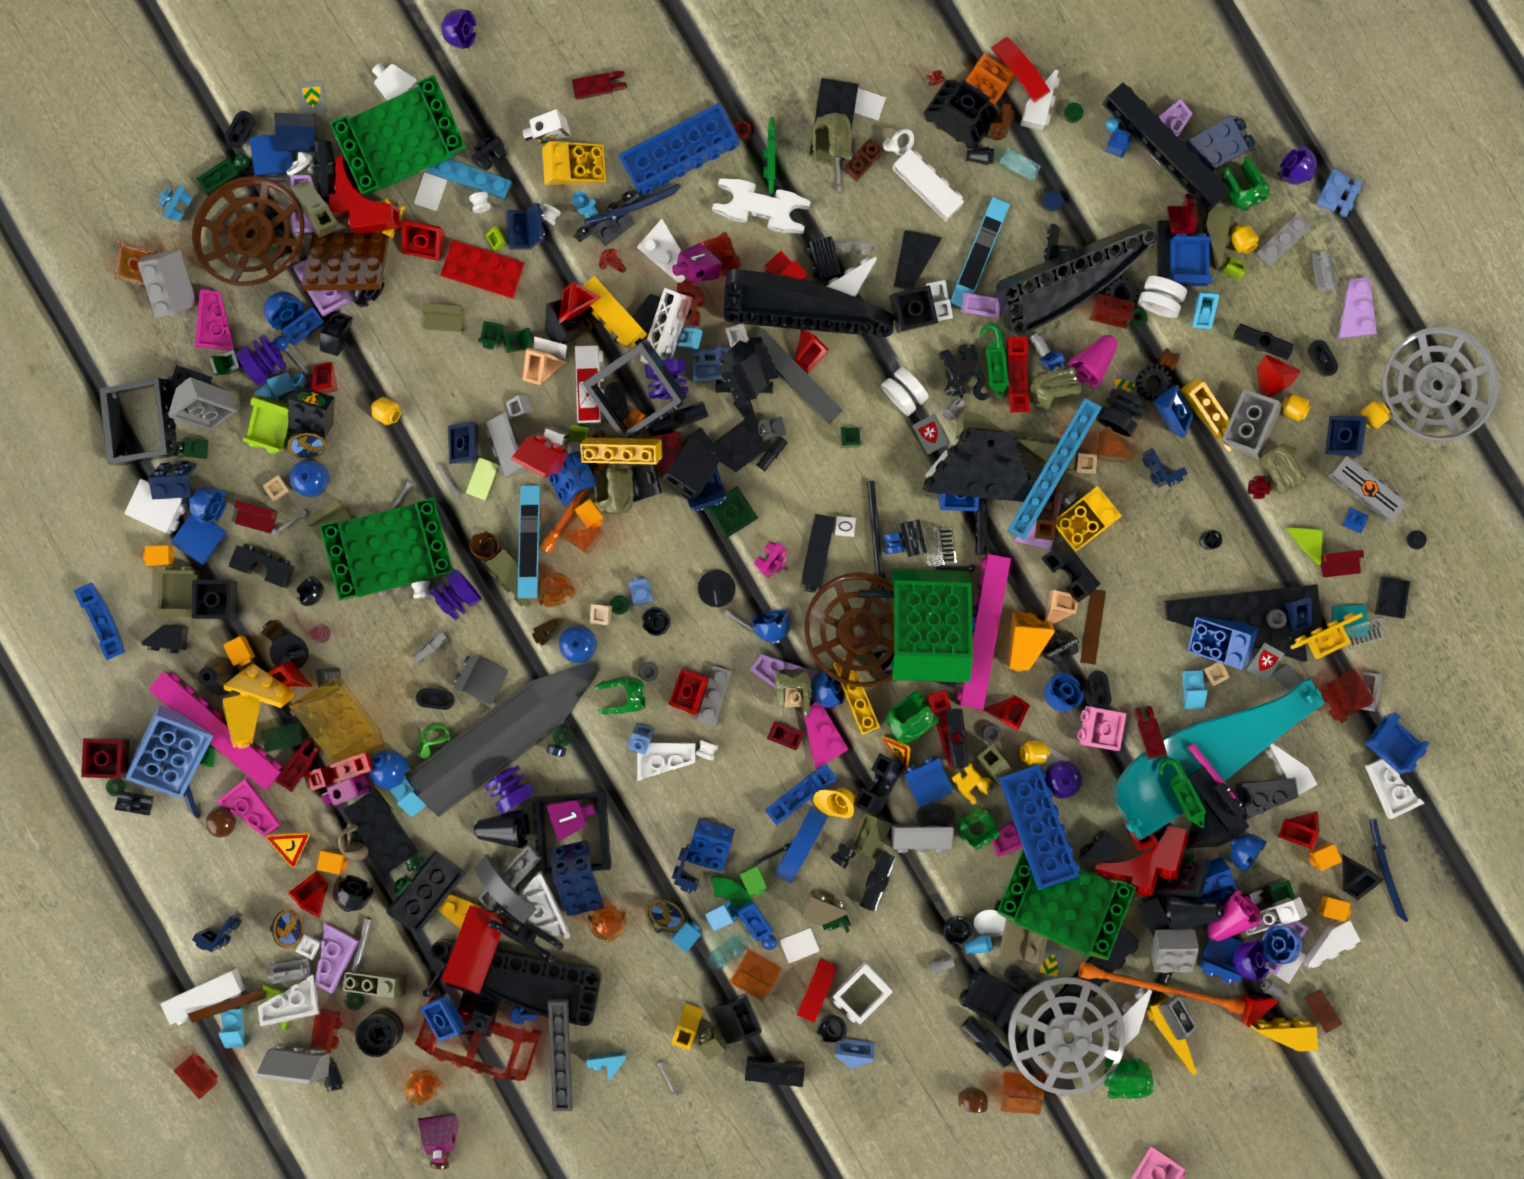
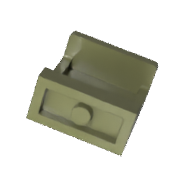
[154,566,199,617]

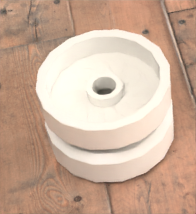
[1138,276,1188,318]
[881,367,929,416]

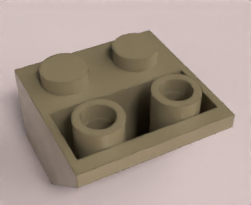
[802,891,847,926]

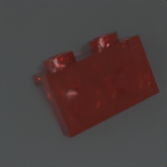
[701,232,741,278]
[310,1008,342,1054]
[173,1053,218,1100]

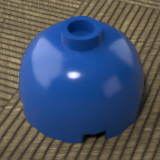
[264,291,304,330]
[289,459,330,498]
[189,486,227,526]
[752,609,791,644]
[558,625,597,663]
[811,669,844,708]
[1044,673,1084,712]
[369,750,409,789]
[1230,833,1267,873]
[1262,925,1303,964]

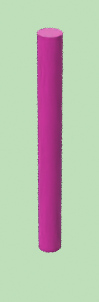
[1187,743,1241,803]

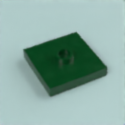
[706,486,758,539]

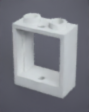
[832,961,893,1024]

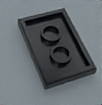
[1157,220,1196,278]

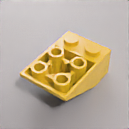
[542,141,606,186]
[1056,486,1122,552]
[1250,1016,1318,1051]

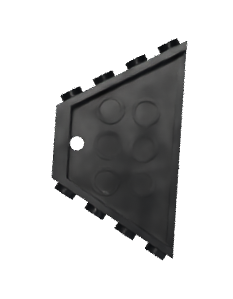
[922,427,1033,502]

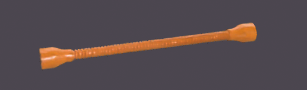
[539,407,645,554]
[1079,962,1245,1014]

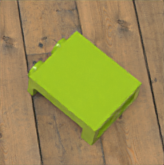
[243,395,290,454]

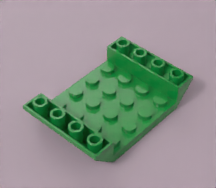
[330,75,466,195]
[319,497,453,601]
[891,568,973,683]
[997,850,1136,960]

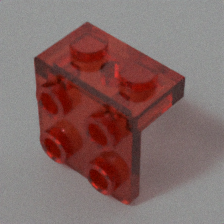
[677,281,705,328]
[1320,669,1374,724]

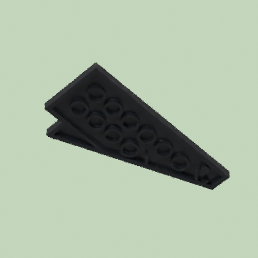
[1164,584,1323,662]

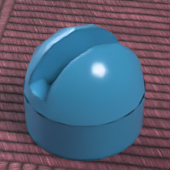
[1105,117,1119,132]
[291,373,308,388]

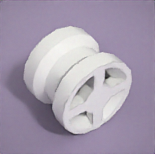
[469,192,491,213]
[542,203,561,226]
[411,580,433,599]
[696,740,718,761]

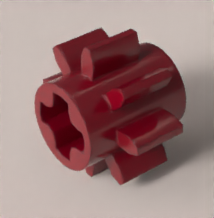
[1248,476,1271,499]

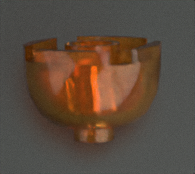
[537,572,576,608]
[588,906,627,942]
[404,1070,444,1108]

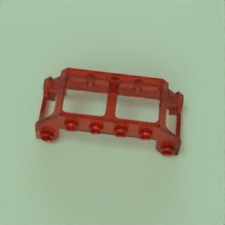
[415,996,542,1081]

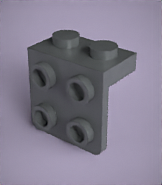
[454,654,508,704]

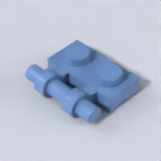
[1316,169,1363,217]
[691,346,729,383]

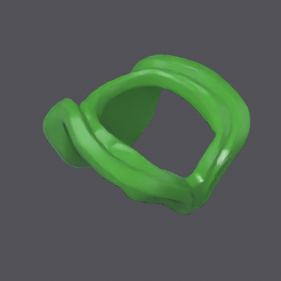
[417,723,451,759]

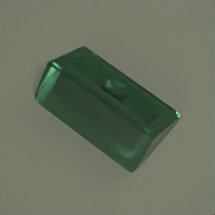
[262,721,305,752]

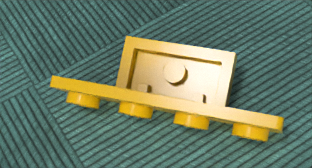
[1290,612,1363,659]

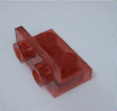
[1089,294,1135,329]

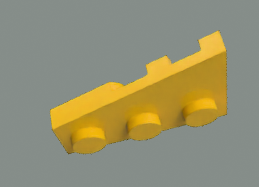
[224,663,295,708]
[438,893,505,929]

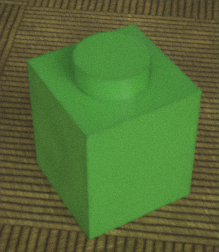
[740,865,767,896]

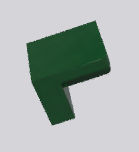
[840,427,861,448]
[1265,877,1296,903]

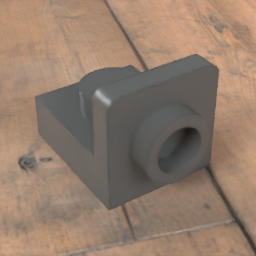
[758,416,787,441]

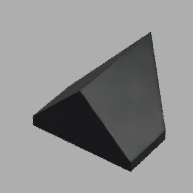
[1185,808,1233,849]
[1342,854,1383,900]

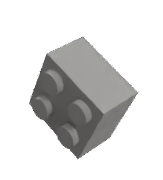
[1150,930,1199,973]

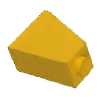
[222,695,261,749]

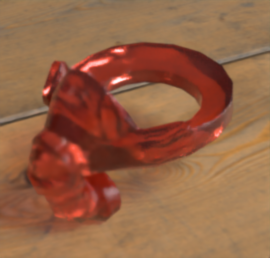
[599,248,627,273]

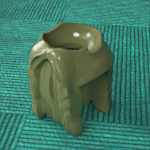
[812,113,853,166]
[1031,367,1082,410]
[1260,444,1307,494]
[593,468,634,514]
[775,668,812,718]

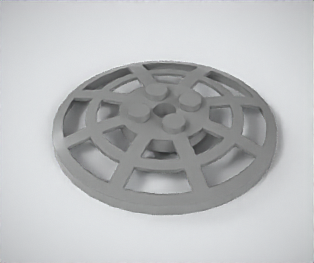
[1382,327,1499,442]
[1008,976,1126,1095]

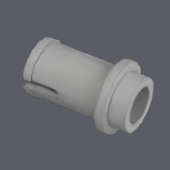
[1029,332,1051,357]
[942,396,965,421]
[929,955,955,975]
[1260,979,1287,1002]

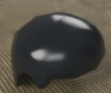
[296,576,324,607]
[641,607,671,636]
[943,915,973,945]
[817,1014,847,1044]

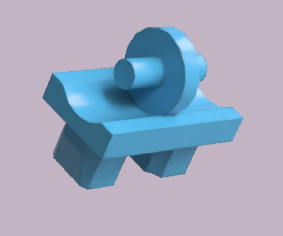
[157,185,193,222]
[572,191,599,218]

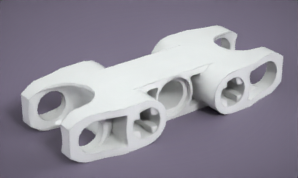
[712,179,811,234]

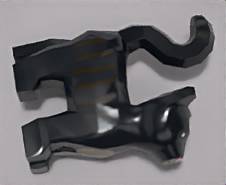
[938,343,990,401]

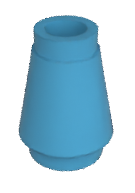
[964,934,994,954]

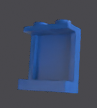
[1169,234,1212,286]
[1365,712,1429,774]

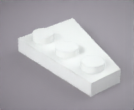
[637,219,686,286]
[637,742,696,781]
[1365,758,1424,819]
[258,975,320,1027]

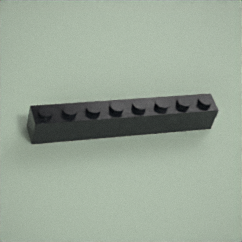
[1102,82,1230,213]
[1017,925,1140,1056]

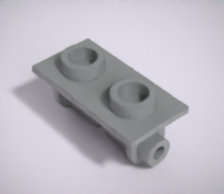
[1312,251,1337,292]
[268,958,311,984]

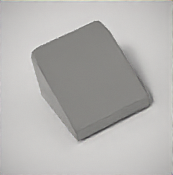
[505,394,533,420]
[1053,1077,1075,1097]

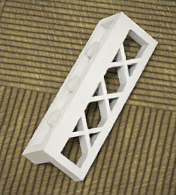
[640,288,693,363]

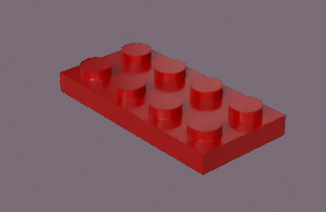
[440,240,525,300]

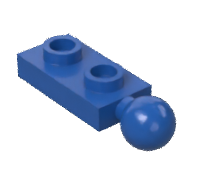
[273,307,326,351]
[737,900,777,950]

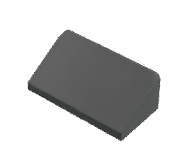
[1273,664,1305,690]
[1158,995,1198,1040]

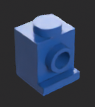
[1105,128,1131,158]

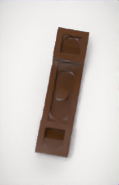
[1035,466,1061,541]

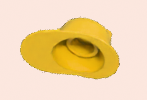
[814,787,857,818]

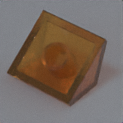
[115,241,157,286]
[1097,426,1133,463]
[562,527,604,555]
[729,948,781,1001]
[1001,1072,1044,1115]

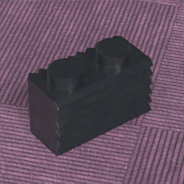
[807,236,841,282]

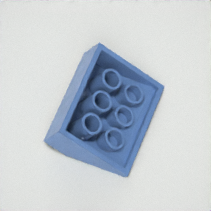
[125,705,214,799]

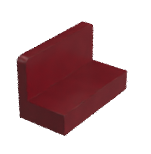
[1167,194,1198,234]
[234,500,278,534]
[1321,550,1364,578]

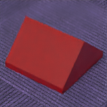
[402,219,445,261]
[668,669,709,715]

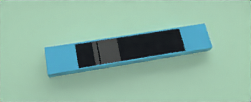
[950,197,1010,308]
[517,486,541,598]

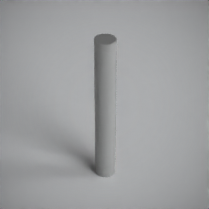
[351,918,372,972]

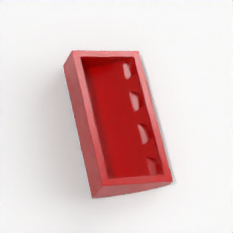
[442,905,507,994]

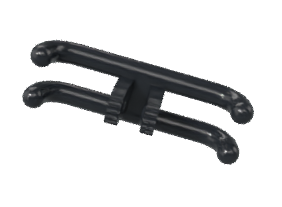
[488,906,564,963]

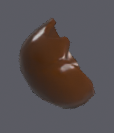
[469,531,501,561]
[206,806,236,838]
[958,1087,988,1113]

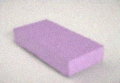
[961,293,1000,318]

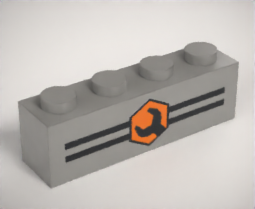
[1327,456,1407,523]

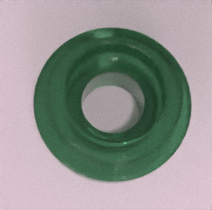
[1128,307,1148,327]
[553,727,572,747]
[106,779,126,796]
[405,854,424,872]
[345,992,364,1011]

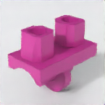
[754,541,788,578]

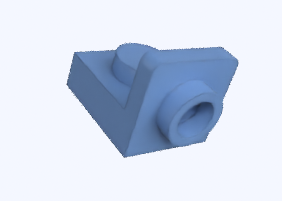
[629,576,653,606]
[628,722,655,755]

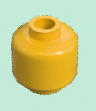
[1230,225,1259,254]
[1281,393,1311,422]
[371,397,401,425]
[1361,401,1390,429]
[1020,740,1050,766]

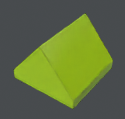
[485,226,509,252]
[1222,257,1246,281]
[569,424,590,442]

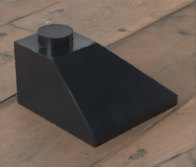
[545,299,593,344]

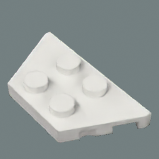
[519,871,570,939]

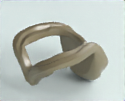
[338,822,369,861]

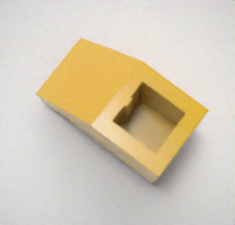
[671,1003,704,1051]

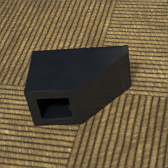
[320,312,353,356]
[141,625,189,653]
[1078,829,1124,861]

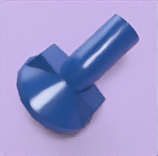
[510,1006,537,1025]

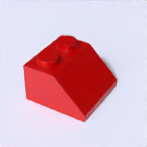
[511,434,568,477]

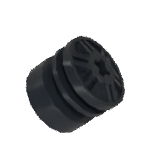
[1096,389,1147,437]
[355,1009,404,1057]

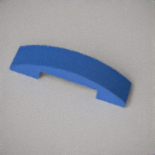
[74,582,125,661]
[765,764,838,826]
[774,806,828,883]

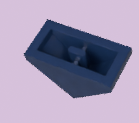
[1284,597,1312,632]

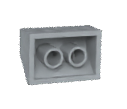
[138,249,197,318]
[168,377,238,431]
[1221,389,1282,460]
[485,412,529,478]
[892,824,953,853]
[256,1044,330,1084]

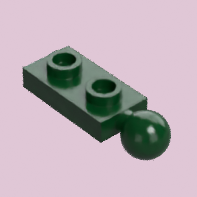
[196,154,250,196]

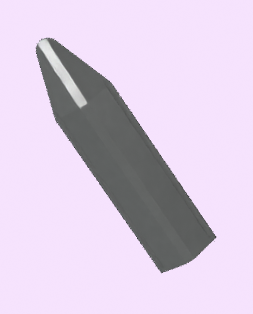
[406,663,595,817]

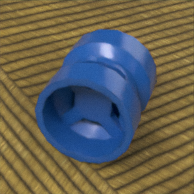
[883,533,905,554]

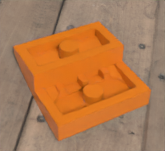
[965,53,1014,106]

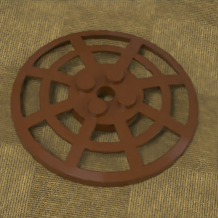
[192,176,305,286]
[804,572,894,687]

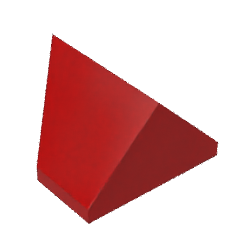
[559,281,601,322]
[794,330,829,373]
[1256,354,1301,398]
[307,362,338,394]
[267,660,313,687]
[983,695,1030,731]
[1278,811,1320,850]
[288,871,329,919]
[1241,994,1278,1028]

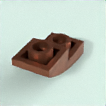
[843,138,884,182]
[1304,989,1343,1034]

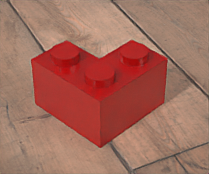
[764,251,808,281]

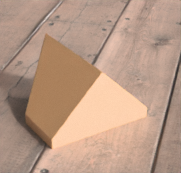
[523,348,567,385]
[1045,590,1078,624]

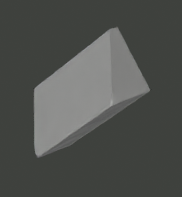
[1355,671,1383,712]

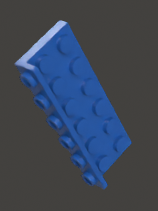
[618,103,740,196]
[998,765,1080,890]

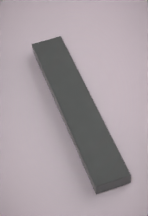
[754,329,843,424]
[548,999,573,1111]

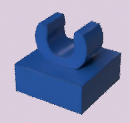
[1040,349,1066,371]
[1342,508,1369,533]

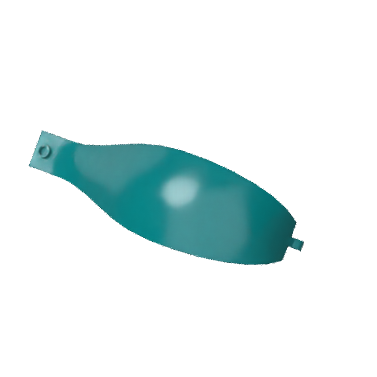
[1114,678,1325,840]

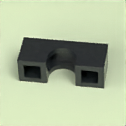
[1041,540,1101,603]
[228,543,295,588]
[853,753,904,817]
[745,1056,805,1087]

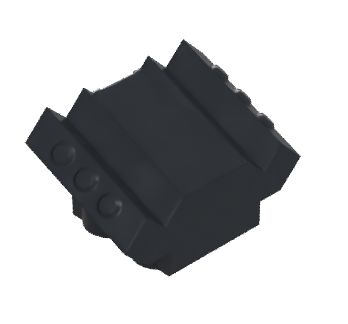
[923,80,999,149]
[719,337,778,408]

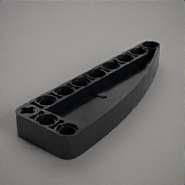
[996,223,1158,336]
[723,269,894,337]
[431,939,602,1026]

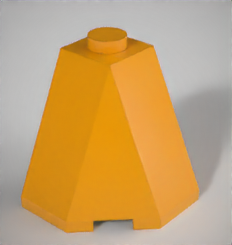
[1008,611,1054,672]

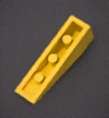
[1180,378,1232,452]
[1146,996,1197,1075]

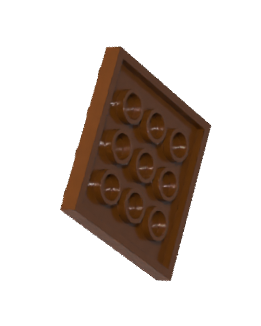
[301,232,389,291]

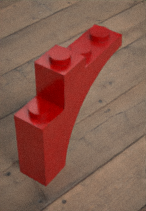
[328,156,401,234]
[1095,826,1188,896]

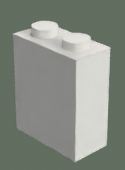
[124,479,188,534]

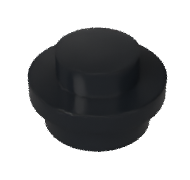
[1406,530,1427,549]

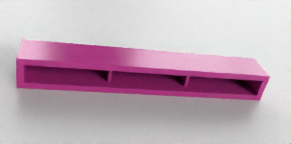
[956,554,1011,710]
[148,671,283,790]

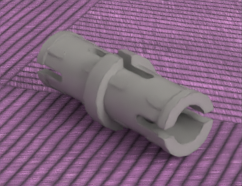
[411,630,449,664]

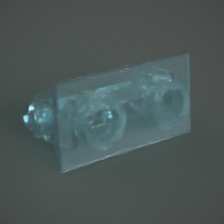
[1000,147,1041,182]
[707,936,748,970]

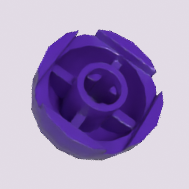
[441,9,476,49]
[1278,145,1317,185]
[1045,760,1082,799]
[1233,940,1270,980]

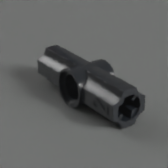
[314,140,336,201]
[1233,323,1294,360]
[651,401,709,436]
[946,708,969,769]
[859,851,896,912]
[961,1015,1013,1069]

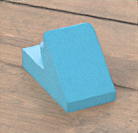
[1192,291,1220,329]
[676,327,703,351]
[254,373,296,401]
[1182,670,1207,710]
[389,775,427,817]
[219,1007,246,1048]
[586,1051,627,1081]

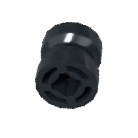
[1199,530,1223,550]
[830,842,857,869]

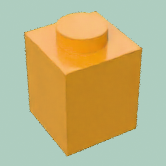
[575,499,605,530]
[143,545,175,566]
[223,636,256,667]
[1308,842,1342,871]
[316,849,349,874]
[1318,895,1351,922]

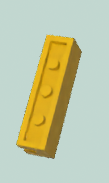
[583,276,648,350]
[580,437,662,464]
[832,657,880,735]

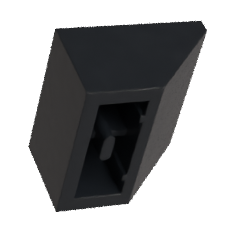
[711,993,762,1044]

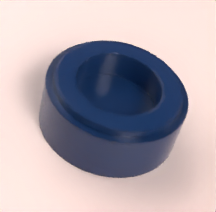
[1043,191,1063,212]
[546,744,567,757]

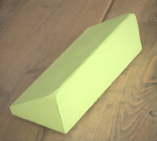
[466,457,498,501]

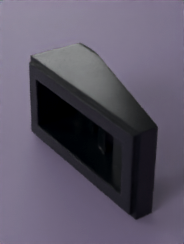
[316,668,342,689]

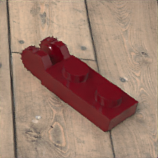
[572,71,627,100]
[1134,705,1167,760]
[276,738,322,792]

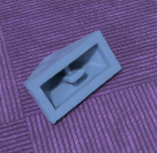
[835,1038,875,1069]

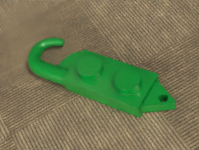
[764,117,775,194]
[980,323,1009,400]
[1159,758,1207,828]

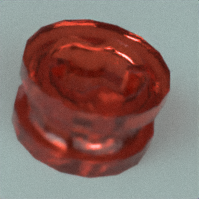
[926,70,945,86]
[734,121,751,140]

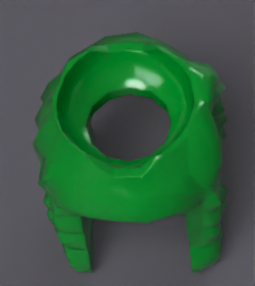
[1221,157,1270,211]
[595,676,646,715]
[884,691,939,744]
[957,808,1000,850]
[1104,1058,1154,1099]

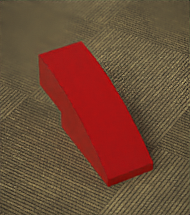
[796,958,838,1023]

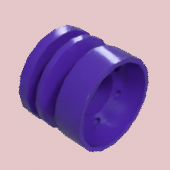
[236,334,287,386]
[644,359,689,400]
[430,569,482,620]
[484,765,536,815]

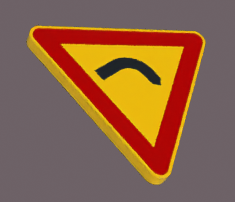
[882,735,911,771]
[267,832,310,867]

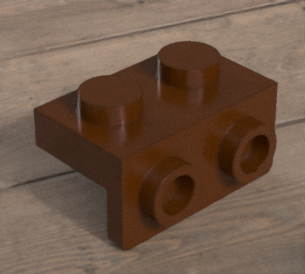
[987,104,1014,141]

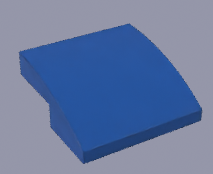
[249,135,295,177]
[171,515,227,565]

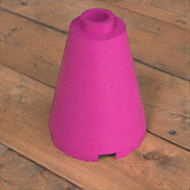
[1068,335,1118,388]
[1207,891,1262,942]

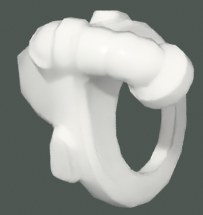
[883,129,914,156]
[286,152,314,176]

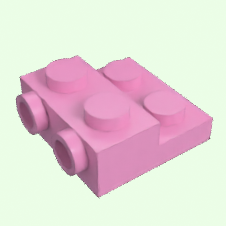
[1077,706,1126,751]
[1131,1146,1187,1179]

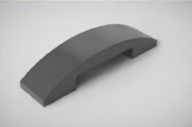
[474,854,537,923]

